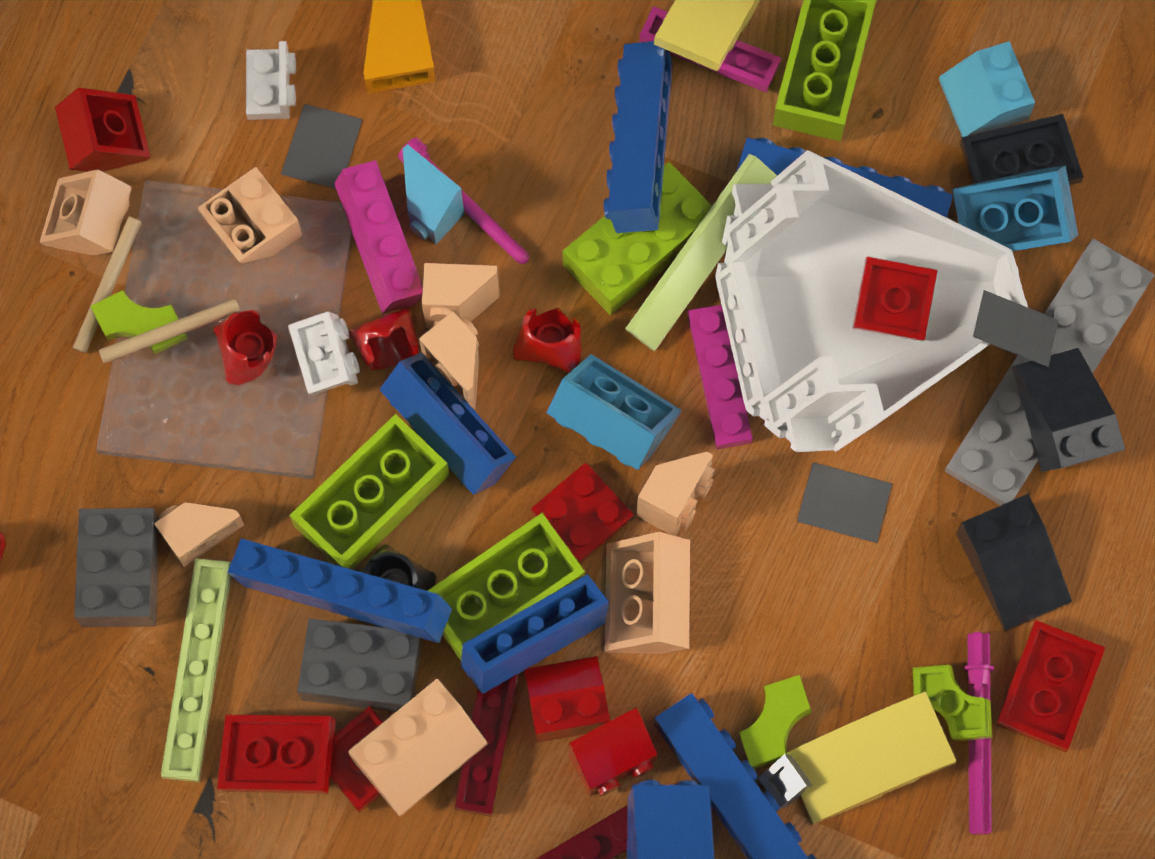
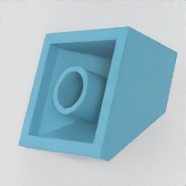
[403,144,464,244]

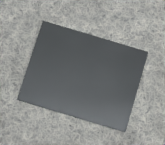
[281,104,363,189]
[973,290,1058,367]
[797,463,892,543]

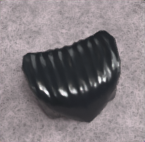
[362,544,437,591]

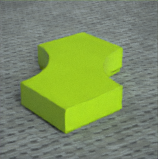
[90,290,188,354]
[913,665,992,741]
[739,675,812,769]

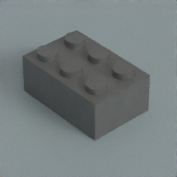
[74,508,160,627]
[297,618,423,712]

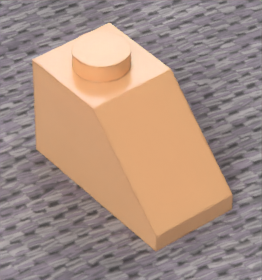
[154,502,244,567]

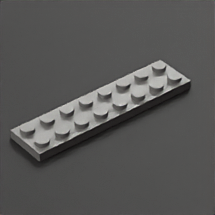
[945,238,1155,505]

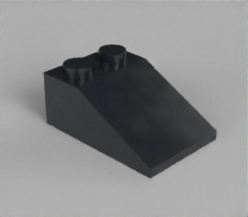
[1012,348,1125,472]
[956,494,1072,632]

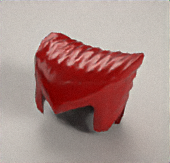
[513,307,582,373]
[349,308,418,370]
[213,310,278,386]

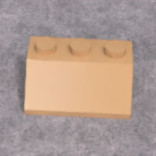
[605,532,690,654]
[348,679,487,817]

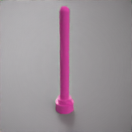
[398,137,529,264]

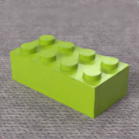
[773,0,876,142]
[563,162,712,316]
[290,414,449,570]
[428,513,585,661]

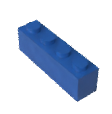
[379,352,516,495]
[461,574,609,694]

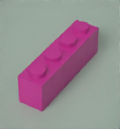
[334,160,423,314]

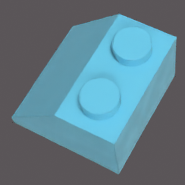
[939,41,1035,137]

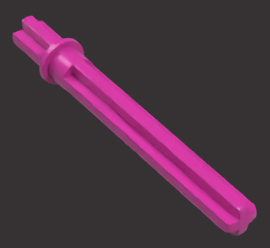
[964,632,994,835]

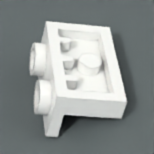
[246,41,296,120]
[288,311,360,395]

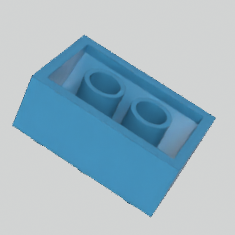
[546,354,682,470]

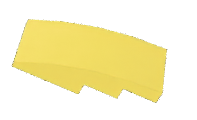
[654,0,760,72]
[787,691,956,824]

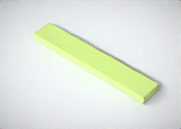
[626,154,777,351]
[161,558,232,783]

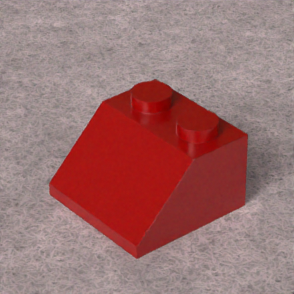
[55,87,151,172]
[524,656,611,743]
[569,708,657,796]

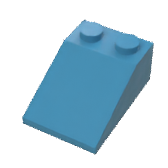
[952,165,1078,251]

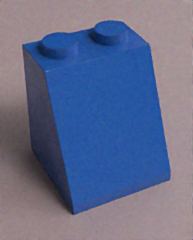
[627,780,714,859]

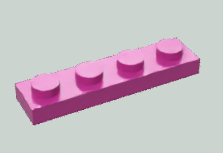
[639,6,781,93]
[688,305,753,450]

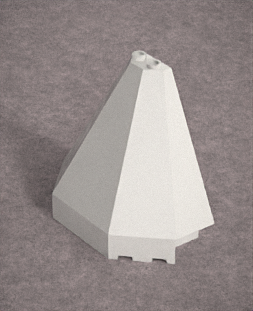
[715,150,1027,452]

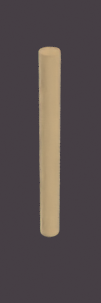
[73,217,142,353]
[99,298,241,363]

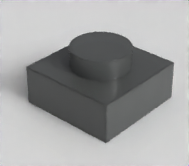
[758,754,812,808]

